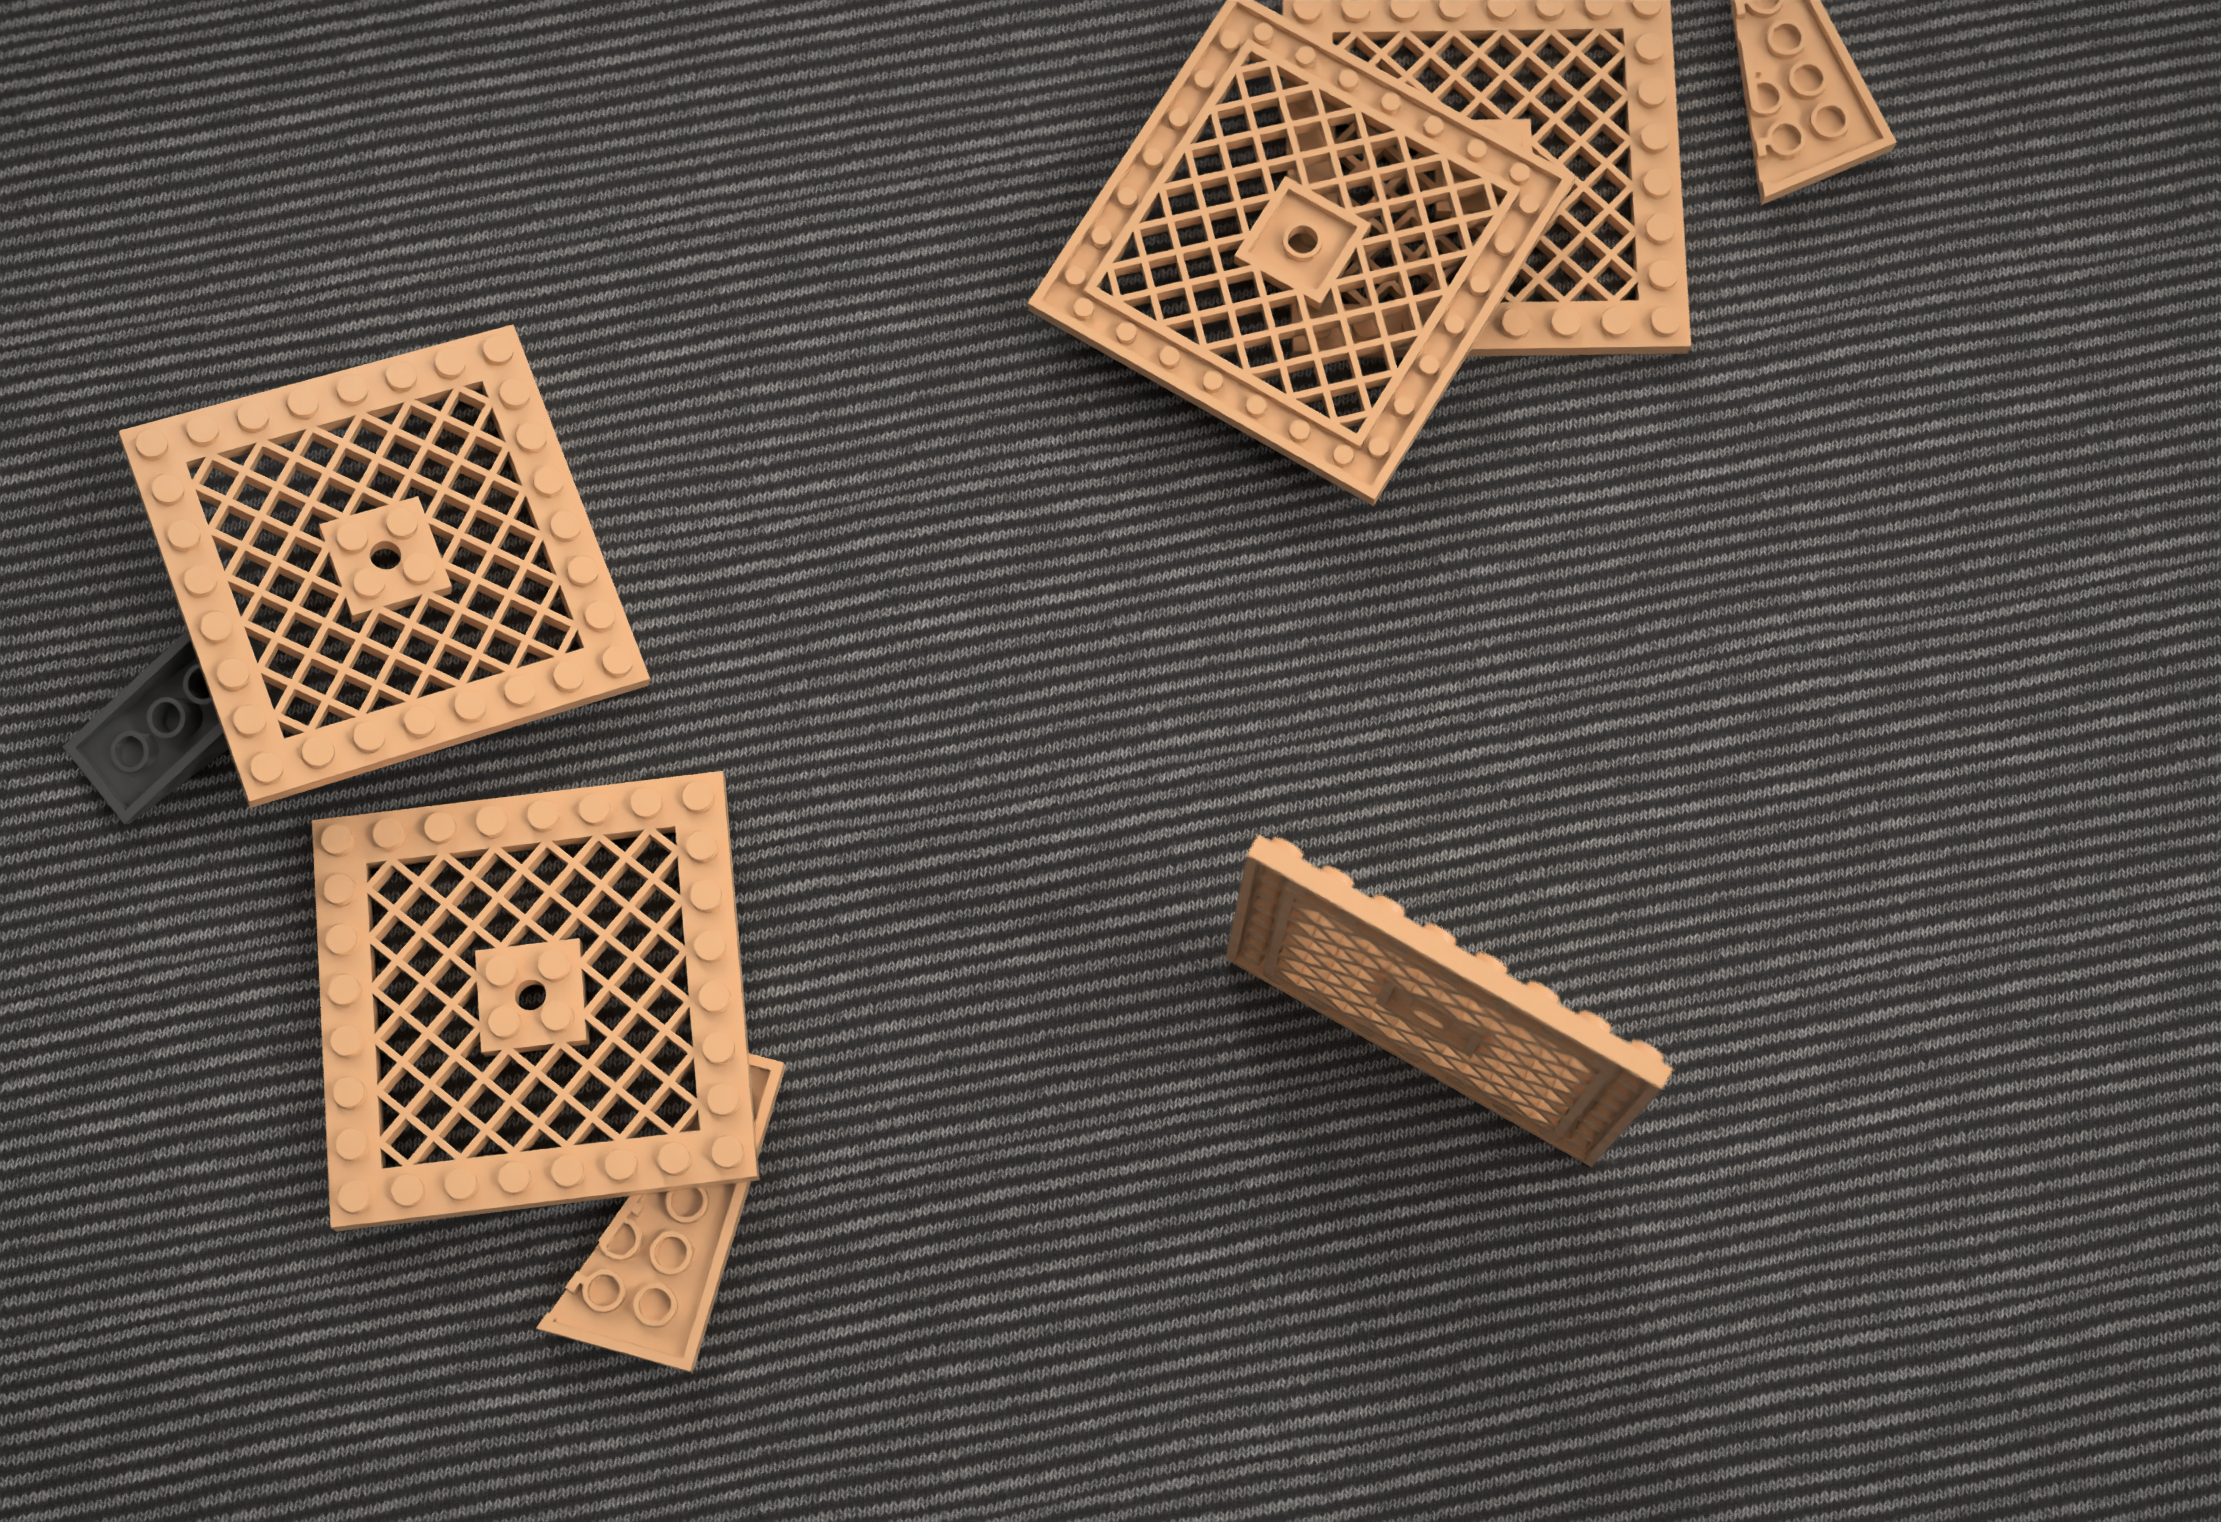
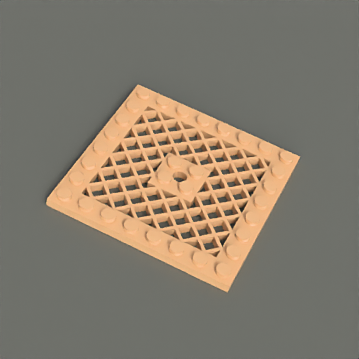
[1028,0,1576,506]
[1282,0,1691,358]
[119,325,650,808]
[312,771,760,1231]
[1225,835,1673,1167]

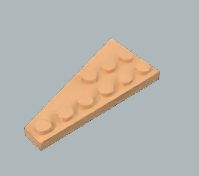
[1730,0,1897,205]
[536,1053,786,1373]

